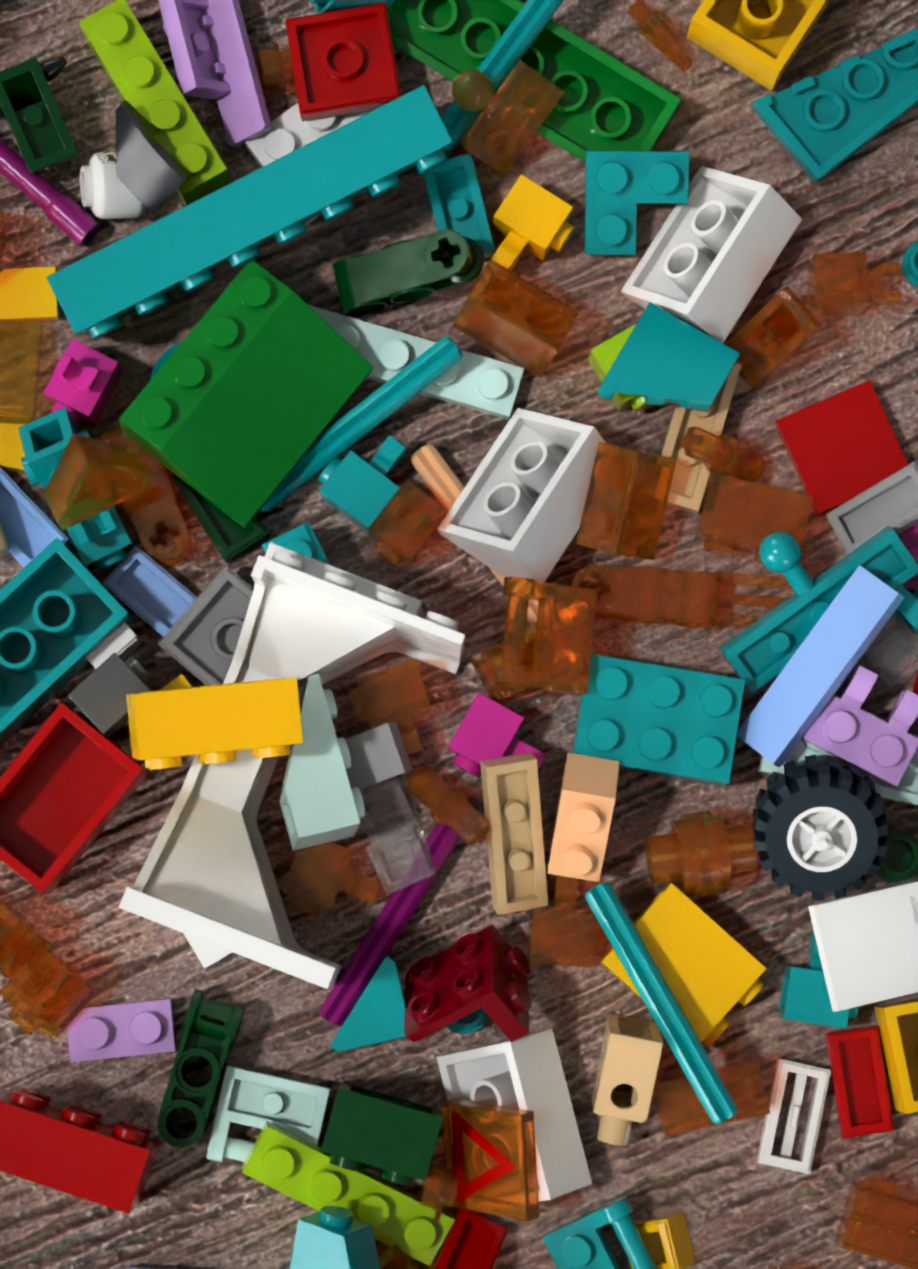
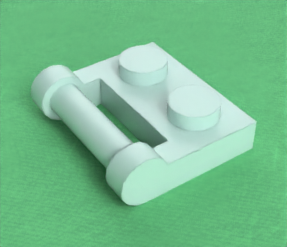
[206,1065,330,1162]

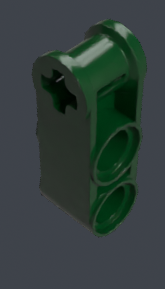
[332,230,484,317]
[157,989,246,1148]

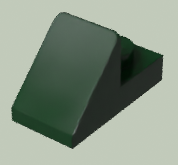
[0,57,78,174]

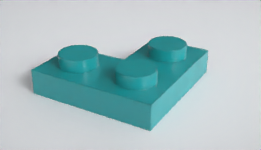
[584,150,689,255]

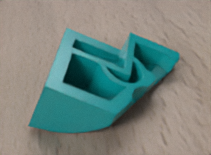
[597,302,740,411]

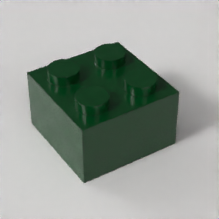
[321,1082,443,1187]

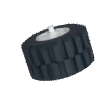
[753,755,889,900]

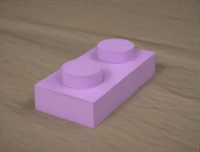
[65,998,177,1063]

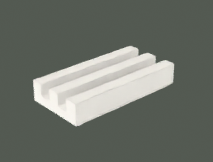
[756,1058,831,1174]

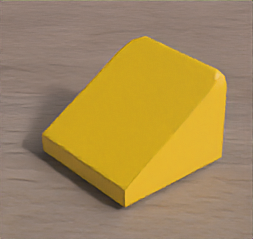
[629,1212,695,1269]

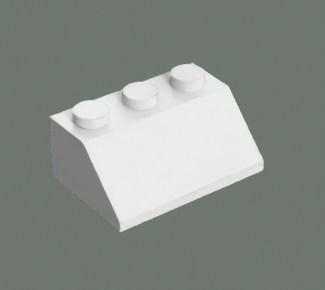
[620,166,802,343]
[437,408,621,587]
[436,1028,592,1211]

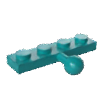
[719,526,918,693]

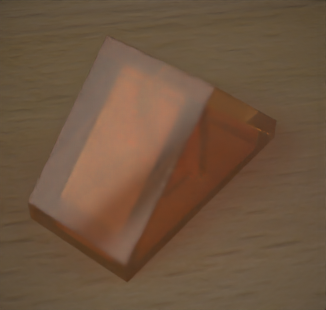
[725,286,821,388]
[43,434,157,531]

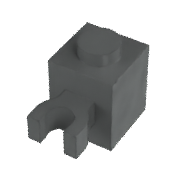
[67,652,153,738]

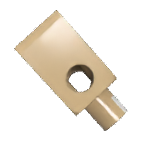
[592,1013,663,1146]

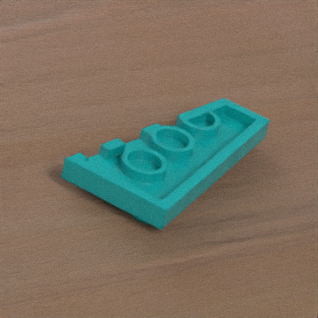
[751,28,918,184]

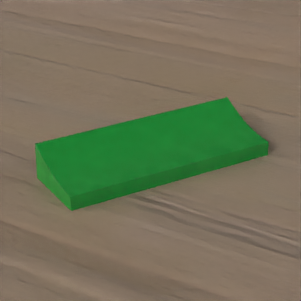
[387,0,684,162]

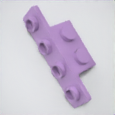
[158,0,271,147]

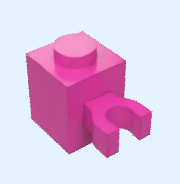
[43,339,124,426]
[447,692,546,778]

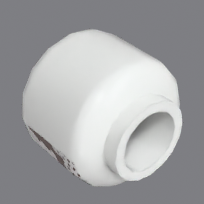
[80,152,146,219]

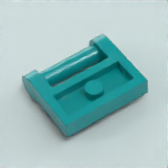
[542,1196,657,1269]

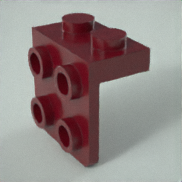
[404,924,532,1042]

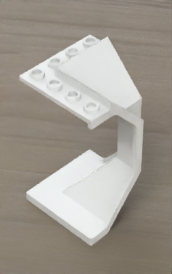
[118,542,465,989]

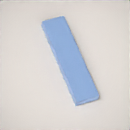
[737,565,905,767]

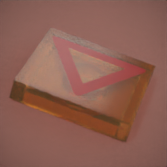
[442,1098,539,1222]

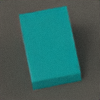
[329,956,407,1052]

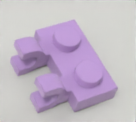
[801,665,918,787]

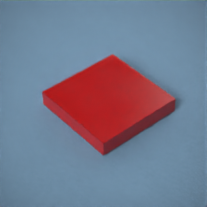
[285,2,401,122]
[774,380,909,516]

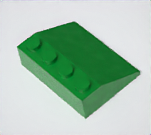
[119,259,374,528]

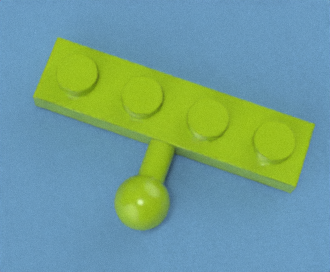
[242,1121,455,1266]

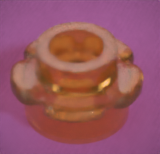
[257,42,294,92]

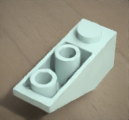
[279,674,365,851]

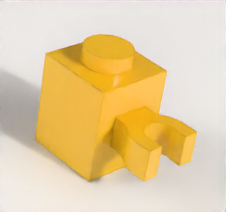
[490,174,575,278]

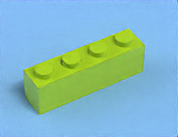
[79,0,231,206]

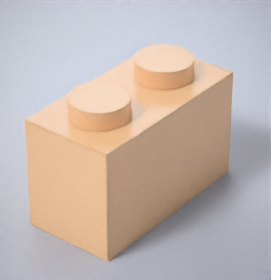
[547,753,620,882]

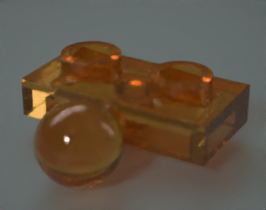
[452,59,564,176]

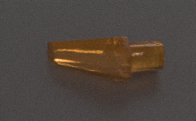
[628,0,692,72]

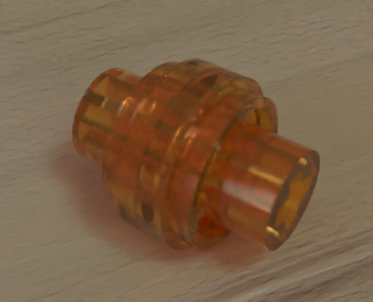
[645,810,758,897]

